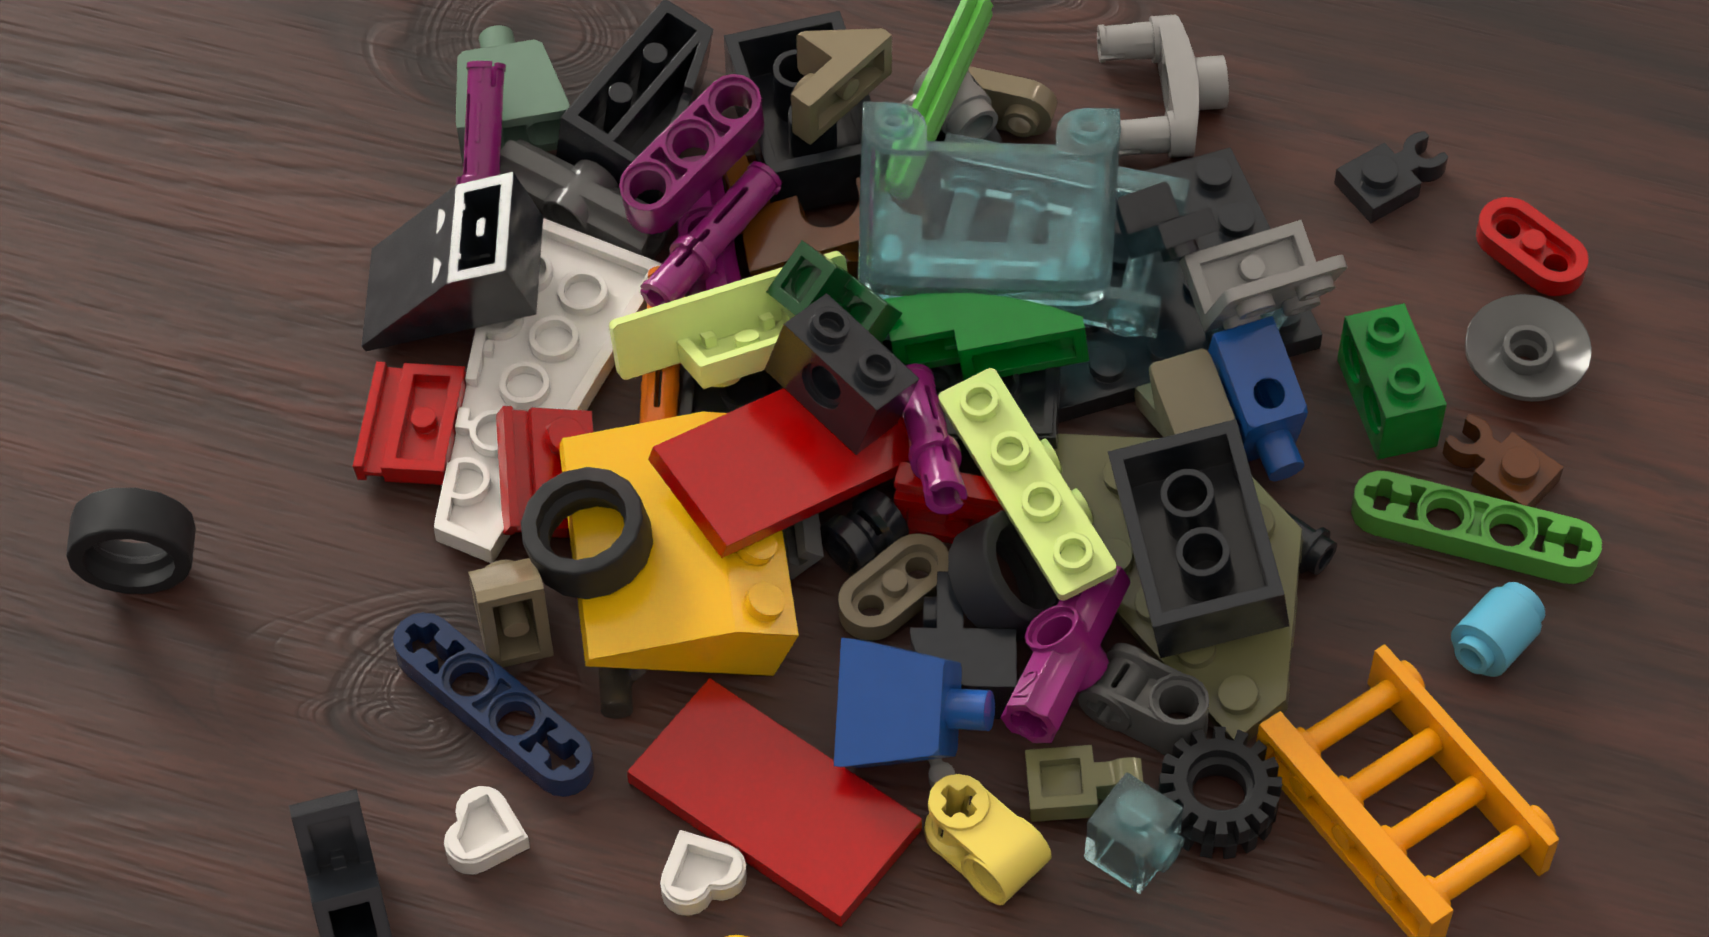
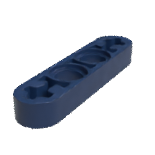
[393,612,594,797]

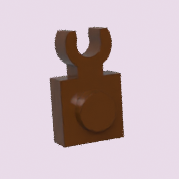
[1442,414,1564,508]

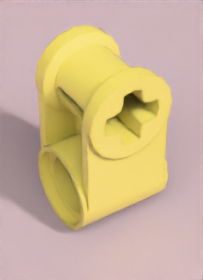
[924,774,1052,905]

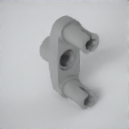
[1097,14,1229,158]

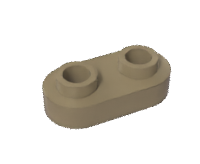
[968,66,1058,137]
[838,533,949,641]

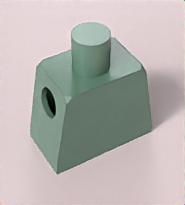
[456,25,570,165]

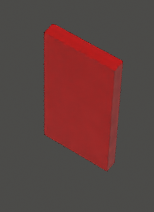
[648,388,912,558]
[627,678,922,927]

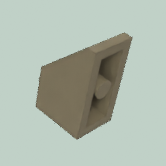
[468,558,554,668]

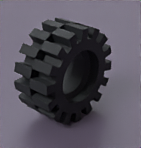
[1157,727,1282,859]

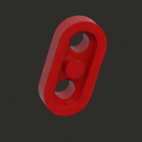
[1476,197,1589,296]

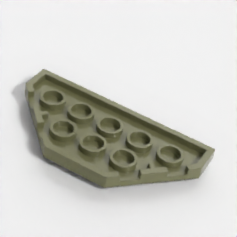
[1054,434,1303,742]

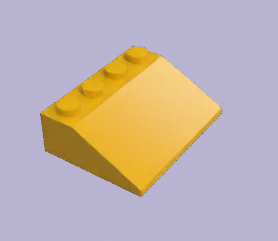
[559,411,799,676]

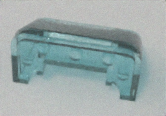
[858,102,1121,306]

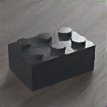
[724,11,888,211]
[1108,419,1290,659]

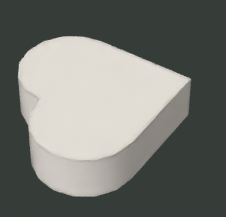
[444,786,530,875]
[660,830,747,916]

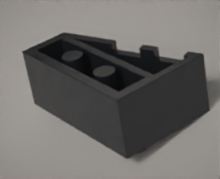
[556,0,714,204]

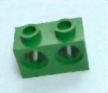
[1337,303,1447,460]

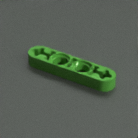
[1351,470,1602,584]

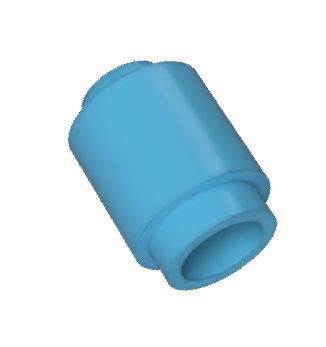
[1451,582,1545,677]

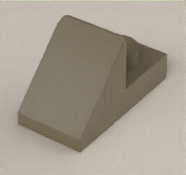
[791,28,892,145]
[1134,348,1239,437]

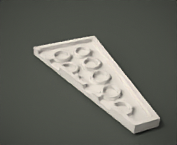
[434,218,662,563]

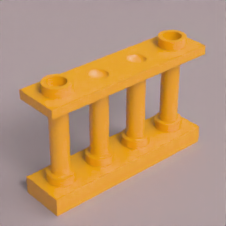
[1256,644,1559,937]

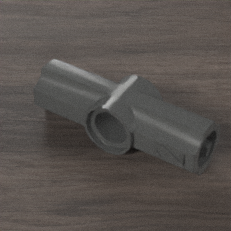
[500,139,671,260]

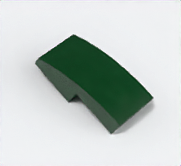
[766,240,903,344]

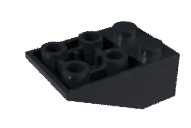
[362,172,543,352]

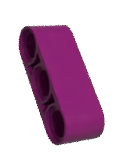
[619,74,765,234]

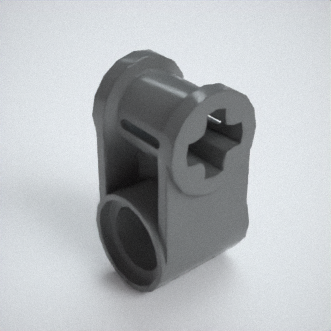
[1078,643,1209,756]

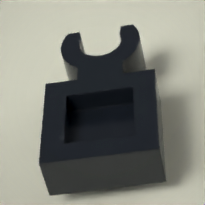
[1334,131,1448,224]

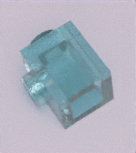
[1084,772,1185,894]

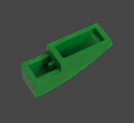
[885,293,1090,380]

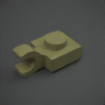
[1025,745,1143,822]

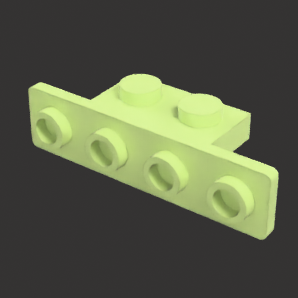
[609,251,848,389]
[938,368,1117,601]

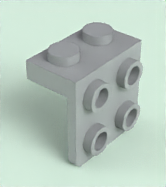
[1179,220,1348,332]

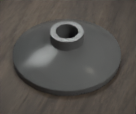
[1465,294,1592,401]

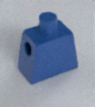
[1208,316,1308,481]
[834,638,995,768]

